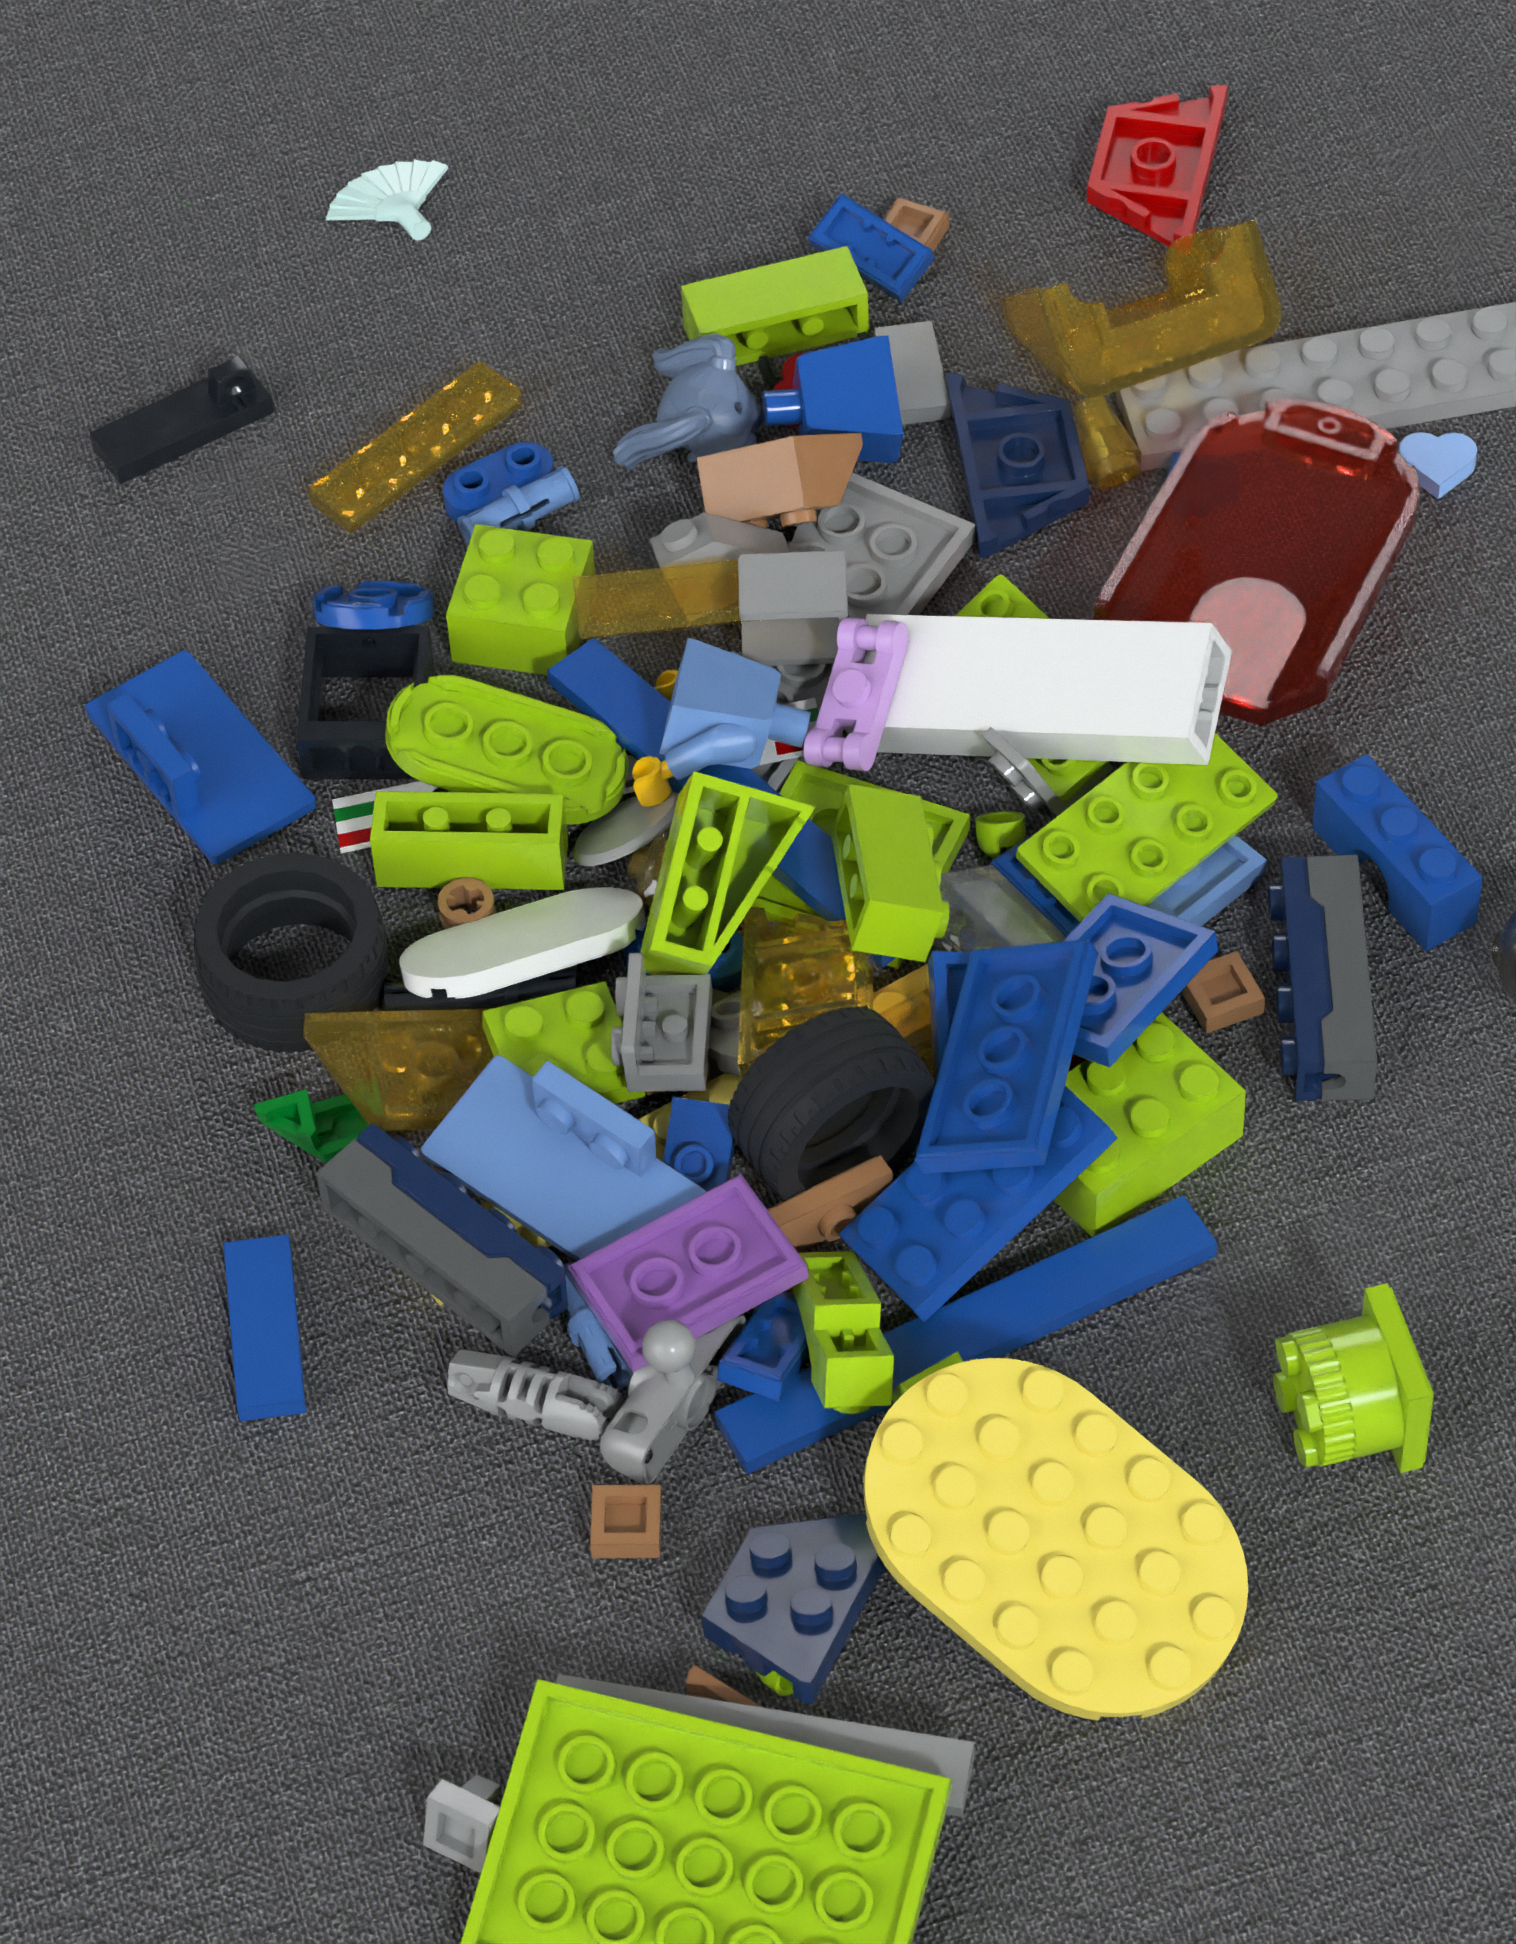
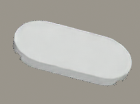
[399,887,647,999]

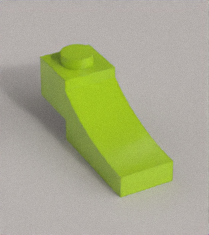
[792,1251,894,1414]

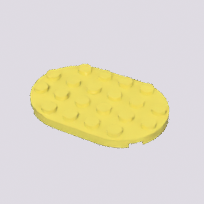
[862,1358,1248,1720]

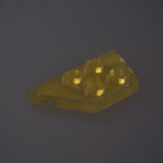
[738,907,874,1079]
[303,1009,494,1131]

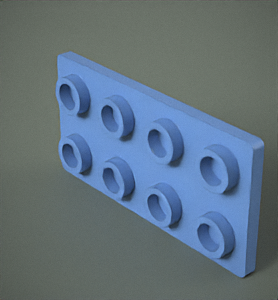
[421,1055,706,1261]

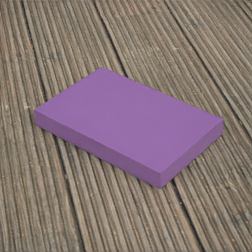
[567,1174,809,1372]

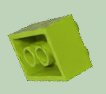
[1054,1012,1246,1237]

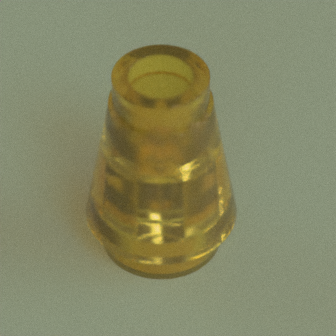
[1073,396,1141,489]

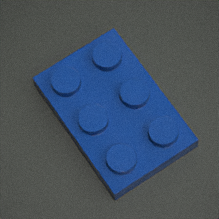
[1062,893,1218,1068]

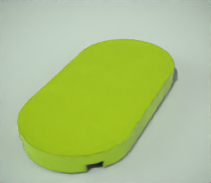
[385,675,629,825]

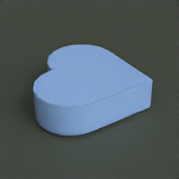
[1398,432,1477,499]

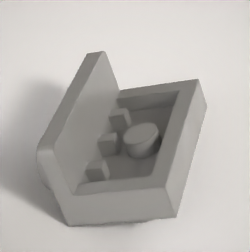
[611,953,713,1092]

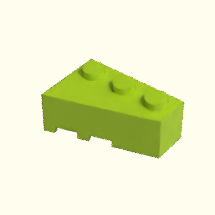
[640,771,816,975]

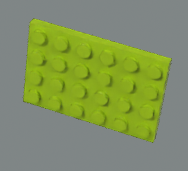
[461,1679,953,1944]

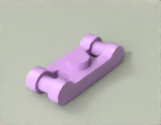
[803,617,909,771]

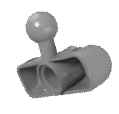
[600,1314,746,1485]

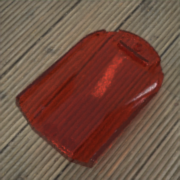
[1093,400,1419,726]

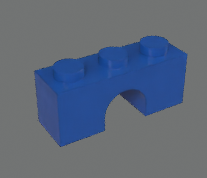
[1312,754,1482,952]

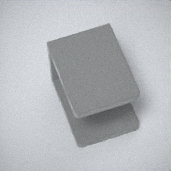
[738,550,848,666]

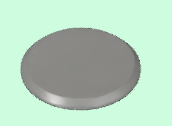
[572,791,679,866]

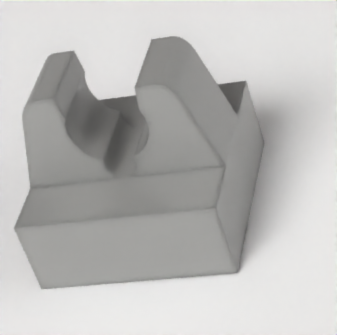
[423,1774,502,1873]

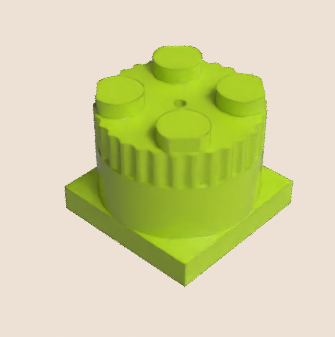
[1273,1283,1434,1473]

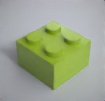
[446,524,597,676]

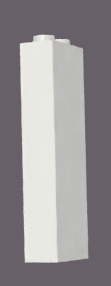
[844,614,1232,765]

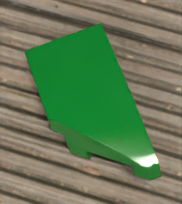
[254,1085,389,1163]

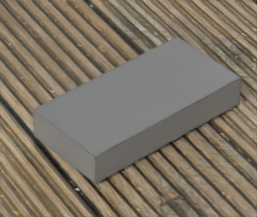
[874,321,950,425]

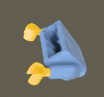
[632,638,811,807]

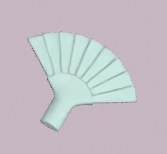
[326,159,448,241]

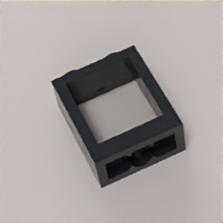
[297,626,434,779]

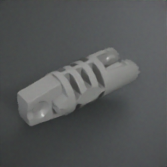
[447,1349,624,1441]

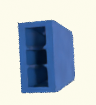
[762,335,903,463]

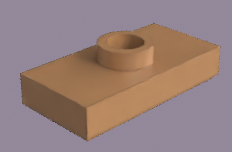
[767,1155,892,1253]

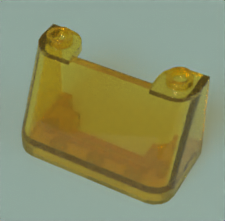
[999,219,1282,398]

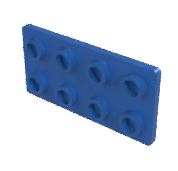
[85,651,316,864]

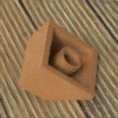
[697,433,863,529]

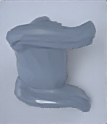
[612,333,764,470]

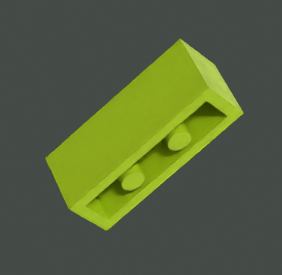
[681,246,869,366]
[831,784,949,962]
[370,791,568,890]

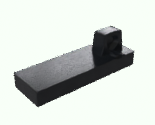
[90,355,274,485]

